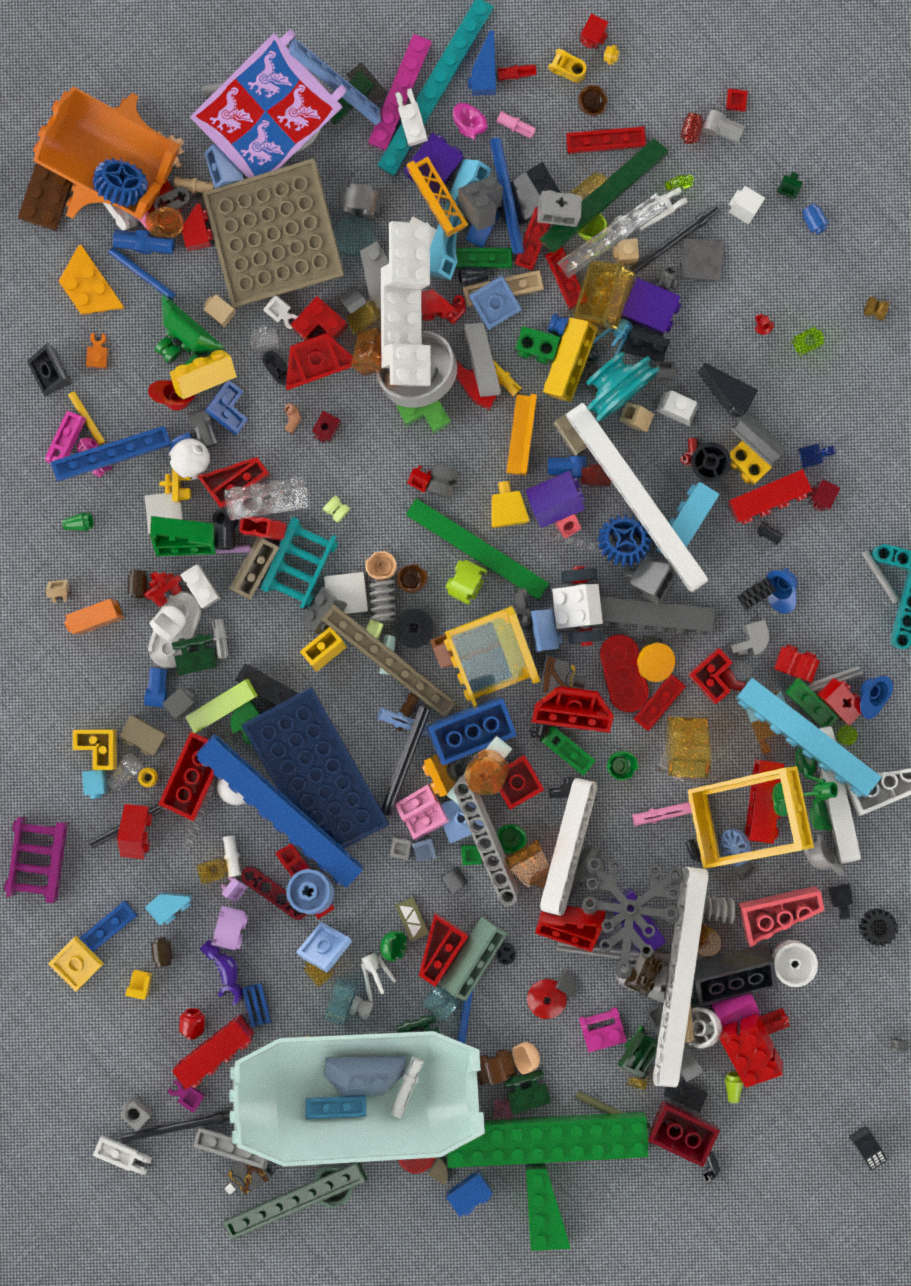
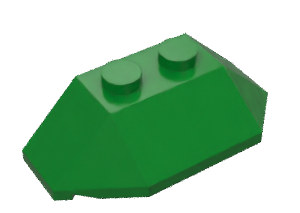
[161,295,226,355]

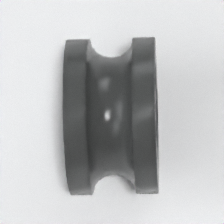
[890,1038,909,1052]

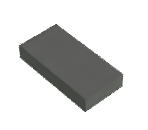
[338,287,366,313]

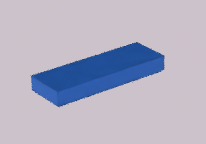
[79,900,138,952]

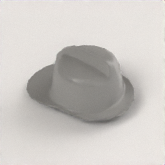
[804,834,844,876]

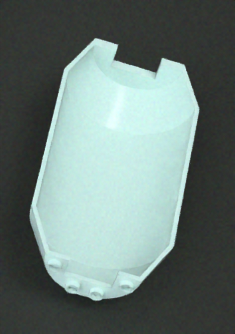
[229,1031,485,1166]

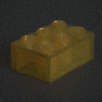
[573,260,635,330]
[665,717,711,778]

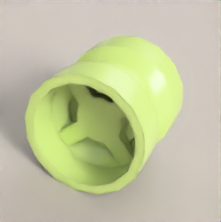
[323,495,350,523]

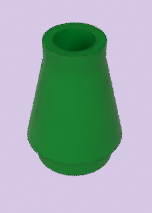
[62,512,94,531]

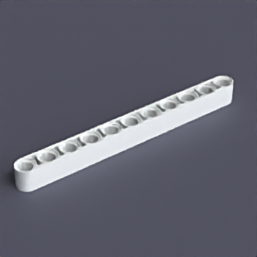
[566,403,708,593]
[653,867,708,1087]

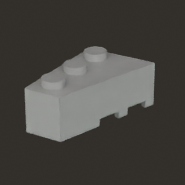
[360,241,389,317]

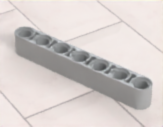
[453,775,519,906]

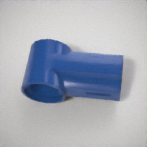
[547,456,587,478]
[144,668,168,708]

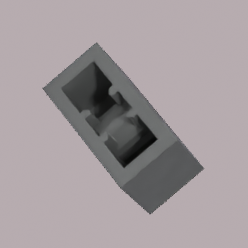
[162,688,199,719]

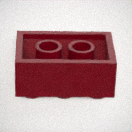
[648,1100,720,1167]

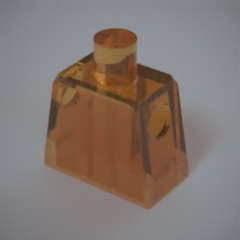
[505,839,550,888]

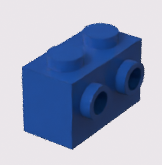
[446,1169,493,1217]

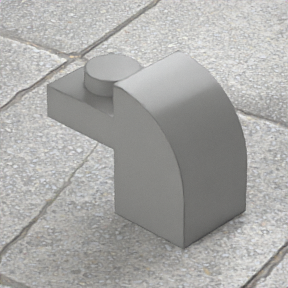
[728,620,769,656]

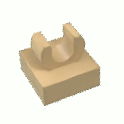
[46,579,69,603]

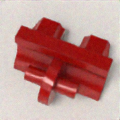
[143,571,182,607]

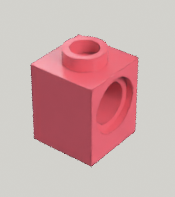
[554,514,582,539]

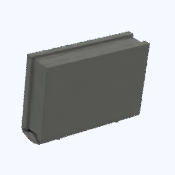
[731,412,787,466]

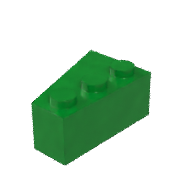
[150,516,216,557]

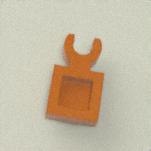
[86,333,108,369]

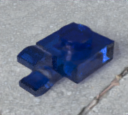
[798,444,836,468]

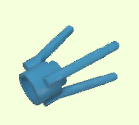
[593,319,633,357]

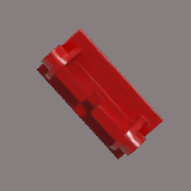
[759,1007,790,1035]

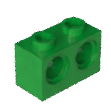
[515,326,560,365]

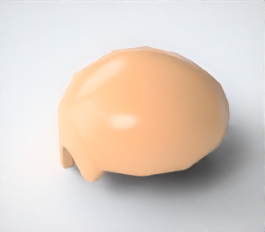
[366,551,397,581]
[512,1042,540,1074]

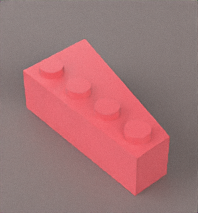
[738,886,824,947]

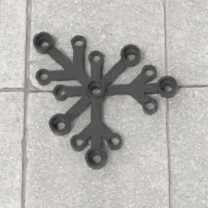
[582,858,683,979]

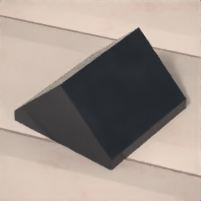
[27,343,72,396]

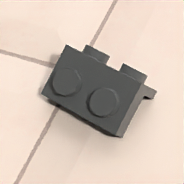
[301,587,347,634]

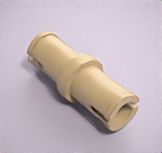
[174,177,215,194]

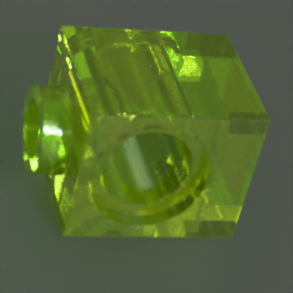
[791,326,825,358]

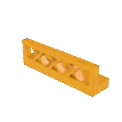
[407,157,468,238]
[506,394,537,476]

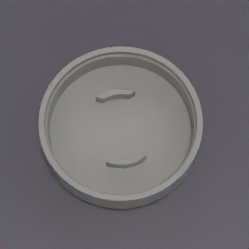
[376,330,457,408]

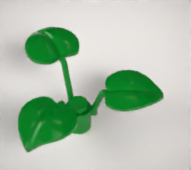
[772,748,838,830]

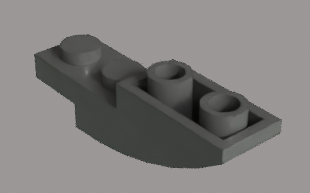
[644,1002,704,1082]

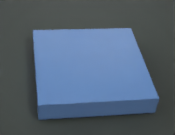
[468,275,522,330]

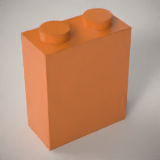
[64,598,124,635]

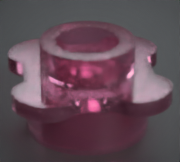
[493,1099,513,1120]

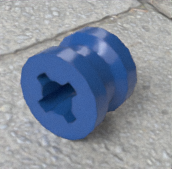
[548,313,569,337]

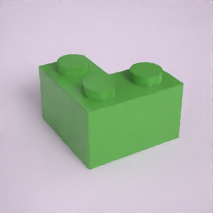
[396,400,451,434]

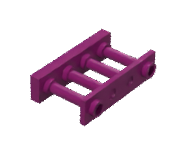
[4,816,68,903]

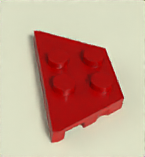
[286,332,359,390]

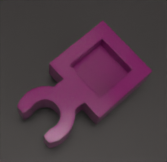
[167,1079,205,1113]

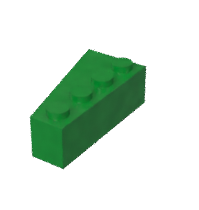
[525,1163,571,1251]

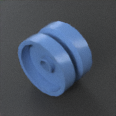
[286,869,335,915]

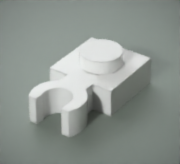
[263,296,298,329]

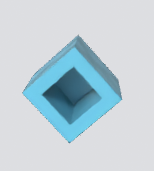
[82,770,108,799]

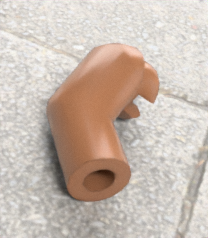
[284,403,301,434]

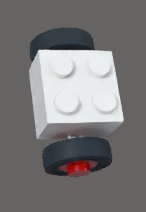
[552,566,604,646]

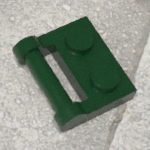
[618,1030,658,1079]

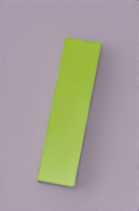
[185,679,258,733]

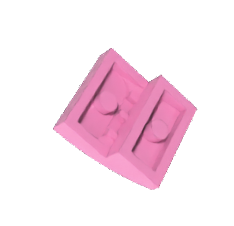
[395,785,449,840]

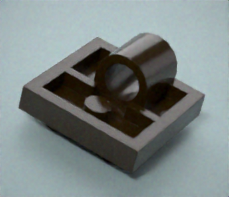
[624,948,663,997]

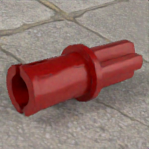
[497,64,537,81]

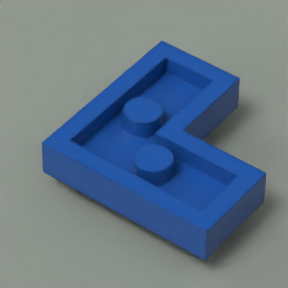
[204,380,248,435]

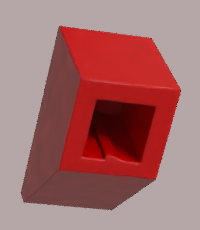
[181,204,213,252]
[421,290,459,321]

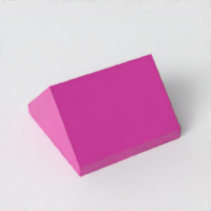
[711,994,761,1026]

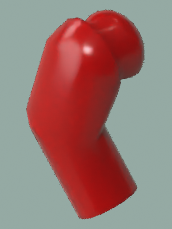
[447,295,466,325]
[720,668,746,691]

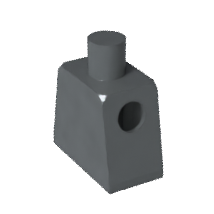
[625,561,676,605]

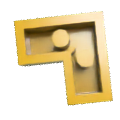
[73,729,117,770]

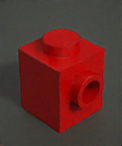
[579,13,609,50]

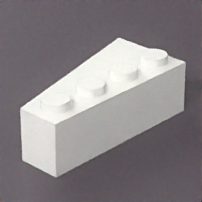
[845,768,911,816]

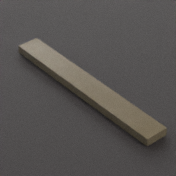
[321,604,457,718]

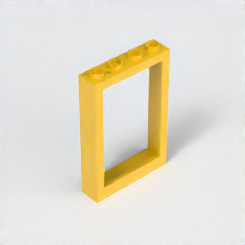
[688,766,814,869]

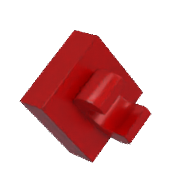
[407,466,432,493]

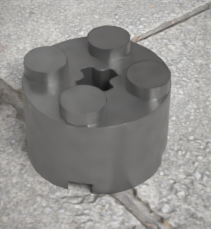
[340,183,382,219]

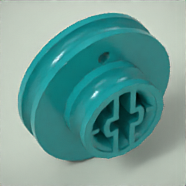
[586,352,660,423]

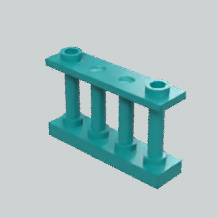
[260,517,339,609]

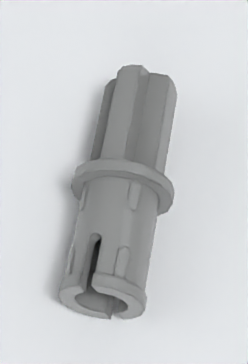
[211,619,229,659]

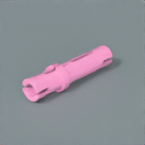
[632,801,692,827]

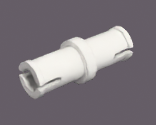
[223,836,241,877]

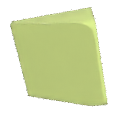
[366,619,384,639]

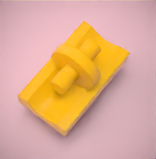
[159,468,192,503]

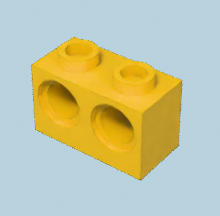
[730,440,772,485]

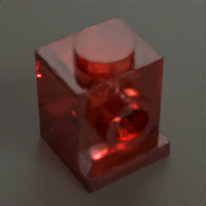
[581,464,611,487]

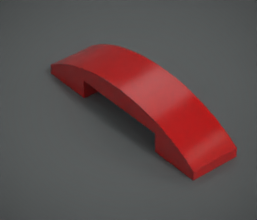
[275,843,335,919]

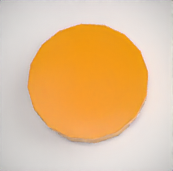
[637,642,675,682]

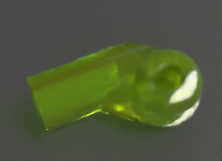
[664,174,694,190]

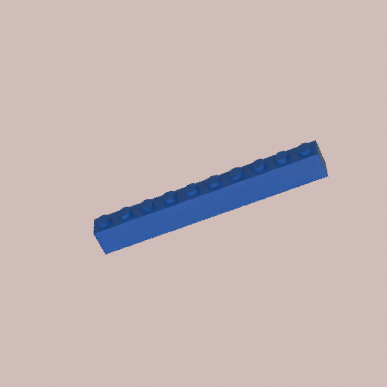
[197,733,363,888]

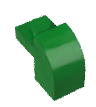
[231,700,261,746]

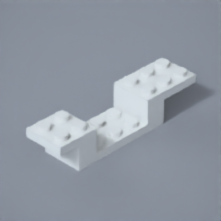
[381,221,431,387]

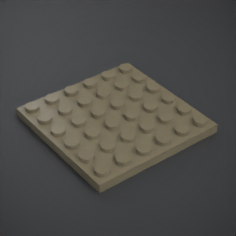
[202,158,345,309]

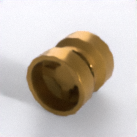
[863,296,889,321]

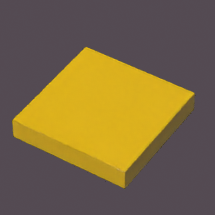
[48,936,104,992]

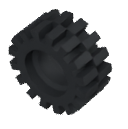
[737,577,776,610]
[859,909,898,946]

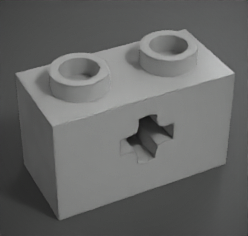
[537,190,582,227]

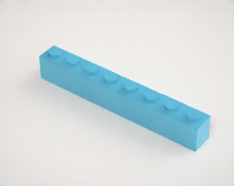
[736,678,881,797]

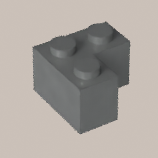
[457,176,503,231]

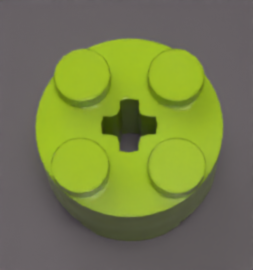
[445,560,488,606]

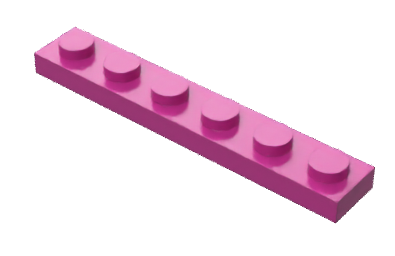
[368,34,432,151]

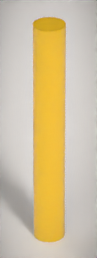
[68,391,106,446]

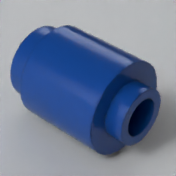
[802,203,829,235]

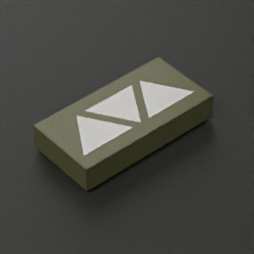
[395,897,429,941]

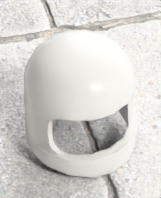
[150,605,186,642]

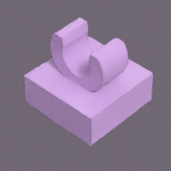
[221,876,248,902]

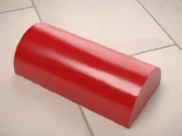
[158,732,215,821]

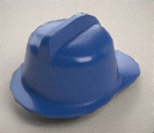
[766,568,798,614]
[860,676,893,719]

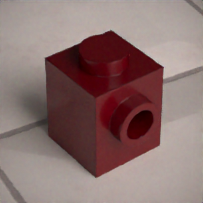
[312,411,342,444]
[808,479,840,512]

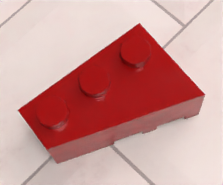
[535,906,606,952]
[418,912,468,987]

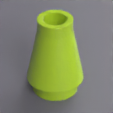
[725,1071,743,1103]

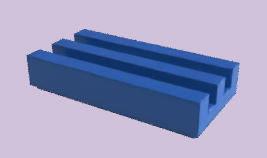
[242,983,271,1027]

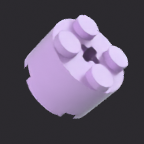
[211,906,248,950]

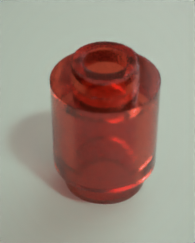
[680,113,704,144]

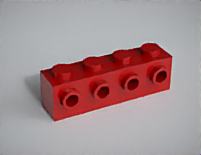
[727,469,812,525]

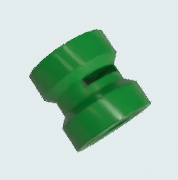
[154,336,182,364]

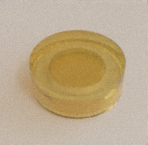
[627,1077,647,1090]

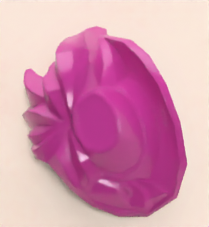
[453,103,488,140]

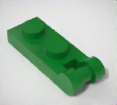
[540,725,596,776]

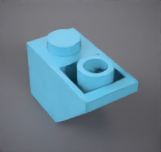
[145,892,193,925]

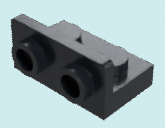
[625,330,670,362]

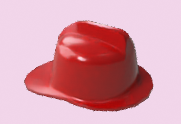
[148,380,196,411]

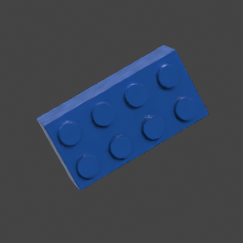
[425,696,517,765]

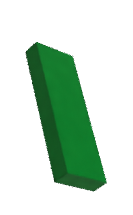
[455,248,512,269]
[785,678,839,728]

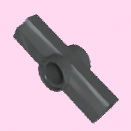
[567,844,602,903]

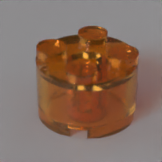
[465,749,509,795]

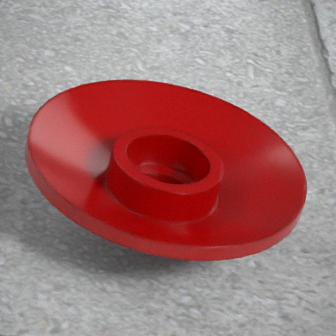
[527,979,567,1019]

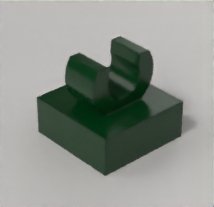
[777,172,803,199]

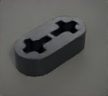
[262,351,288,386]

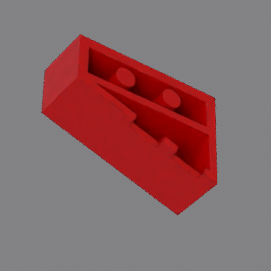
[197,457,271,510]

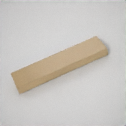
[463,270,544,308]

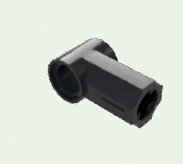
[212,509,239,550]

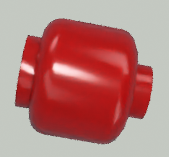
[179,1008,205,1040]

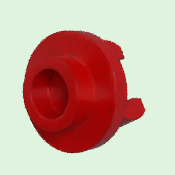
[755,313,775,335]

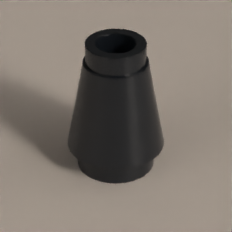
[458,266,488,286]

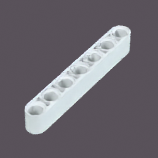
[817,726,861,864]
[541,778,597,916]

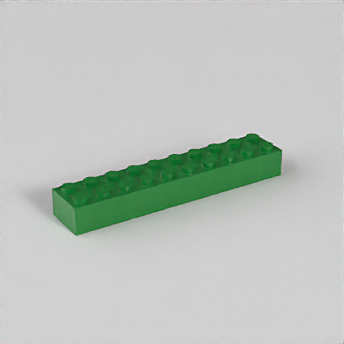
[447,1112,649,1168]

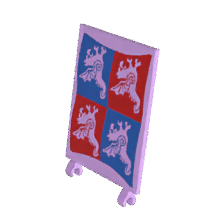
[190,29,347,178]

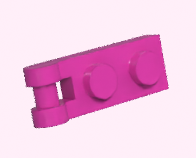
[45,411,86,463]

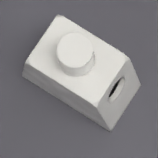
[656,391,698,427]

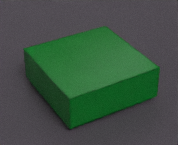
[461,844,482,866]

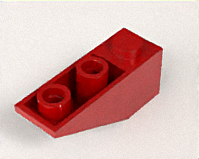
[455,361,501,411]

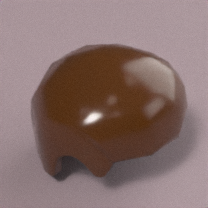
[578,85,608,116]
[396,564,428,593]

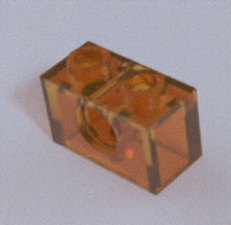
[351,327,382,376]

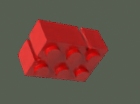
[719,1014,783,1088]

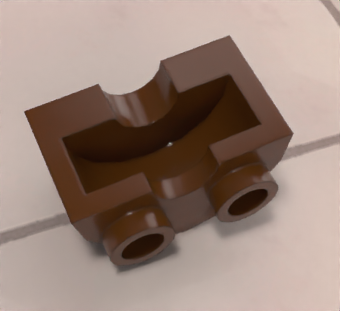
[477,1049,517,1085]

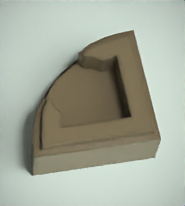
[428,1157,448,1185]

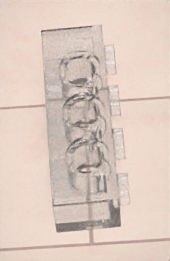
[224,477,308,520]

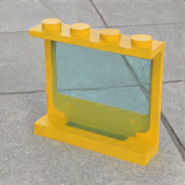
[444,606,540,707]

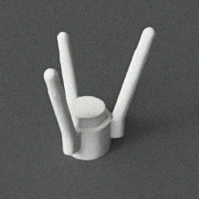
[360,953,396,1002]

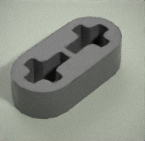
[154,187,191,216]

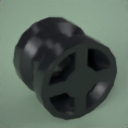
[496,943,516,965]

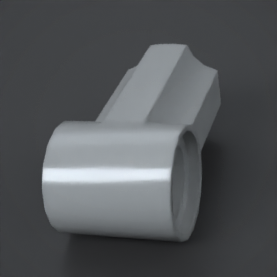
[702,110,745,143]

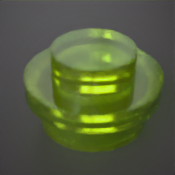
[837,725,858,745]

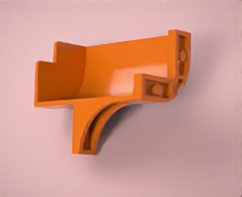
[33,86,181,220]

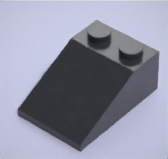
[497,162,561,226]
[698,363,758,418]

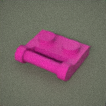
[579,1007,627,1053]

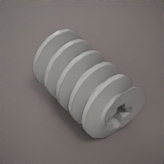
[369,580,396,621]
[702,895,735,924]

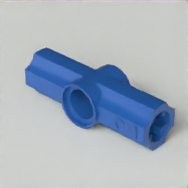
[113,230,175,254]

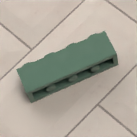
[440,917,508,1001]

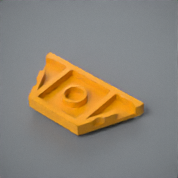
[59,244,124,315]

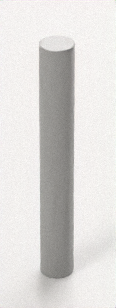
[861,550,900,604]

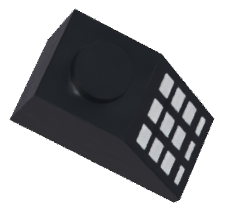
[849,1126,888,1171]

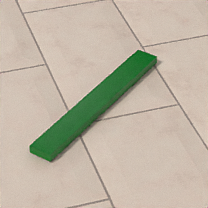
[406,498,549,600]

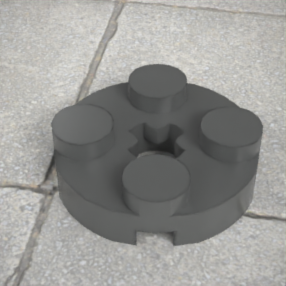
[513,588,531,628]

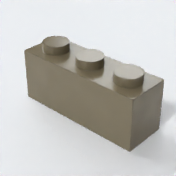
[229,537,279,600]

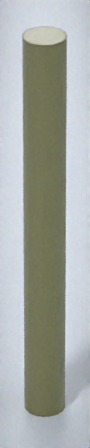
[575,1091,650,1131]

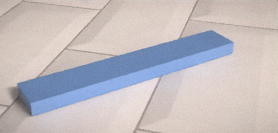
[289,37,381,125]

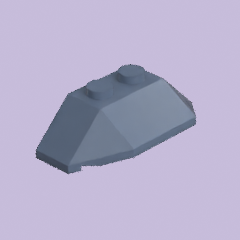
[324,1056,406,1097]

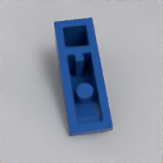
[468,30,496,96]

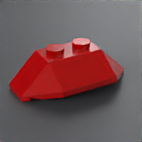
[531,686,614,733]

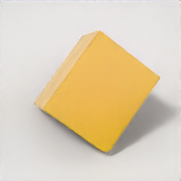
[125,970,153,1000]

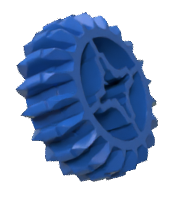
[93,158,148,208]
[597,514,652,567]

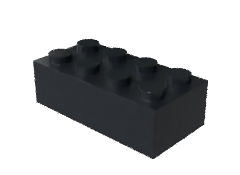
[693,943,777,1007]

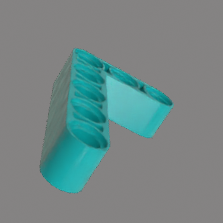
[872,544,911,649]

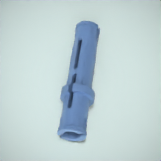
[377,708,430,738]

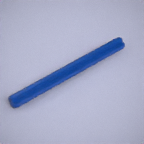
[490,137,524,254]

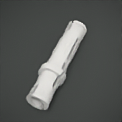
[390,1057,424,1118]

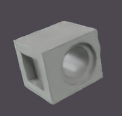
[119,1097,153,1131]

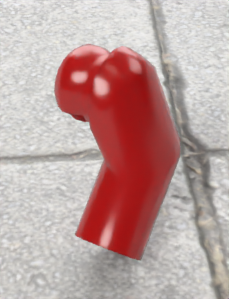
[680,438,698,466]

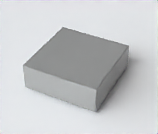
[389,837,412,860]

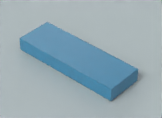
[305,1096,367,1119]

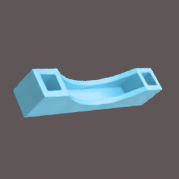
[430,159,491,280]

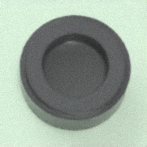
[447,760,468,781]

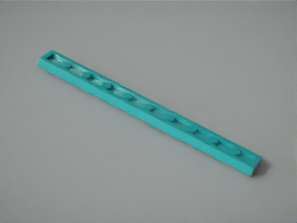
[377,0,494,177]

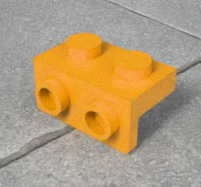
[422,755,456,797]

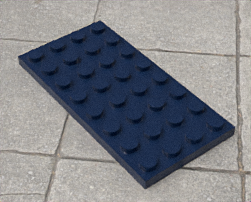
[241,686,389,849]

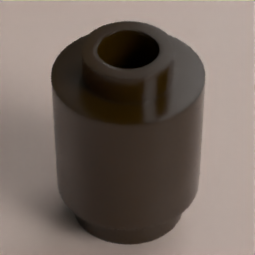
[127,570,148,599]
[150,937,173,967]

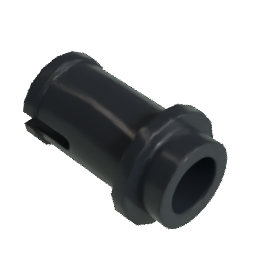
[756,522,783,545]

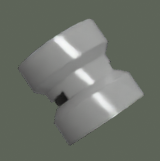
[348,995,374,1021]

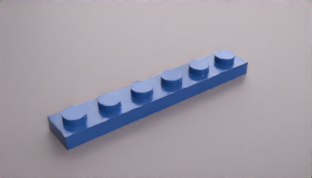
[50,426,171,482]

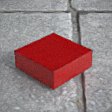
[725,88,748,112]

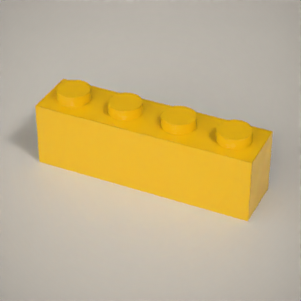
[543,317,598,403]

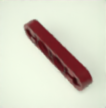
[241,866,306,920]

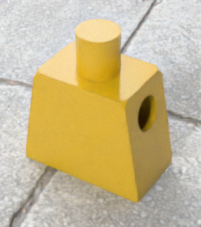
[491,481,529,529]

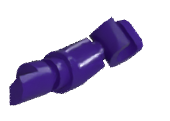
[200,939,243,1006]

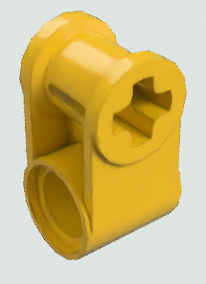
[548,49,586,83]

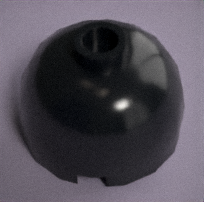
[691,442,731,482]

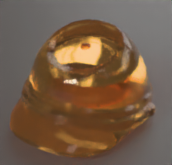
[145,206,184,238]

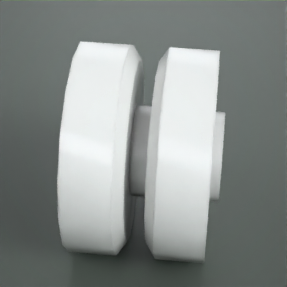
[771,939,818,987]

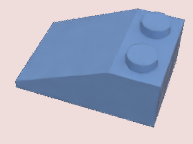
[530,609,562,652]

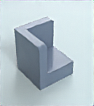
[412,837,437,862]

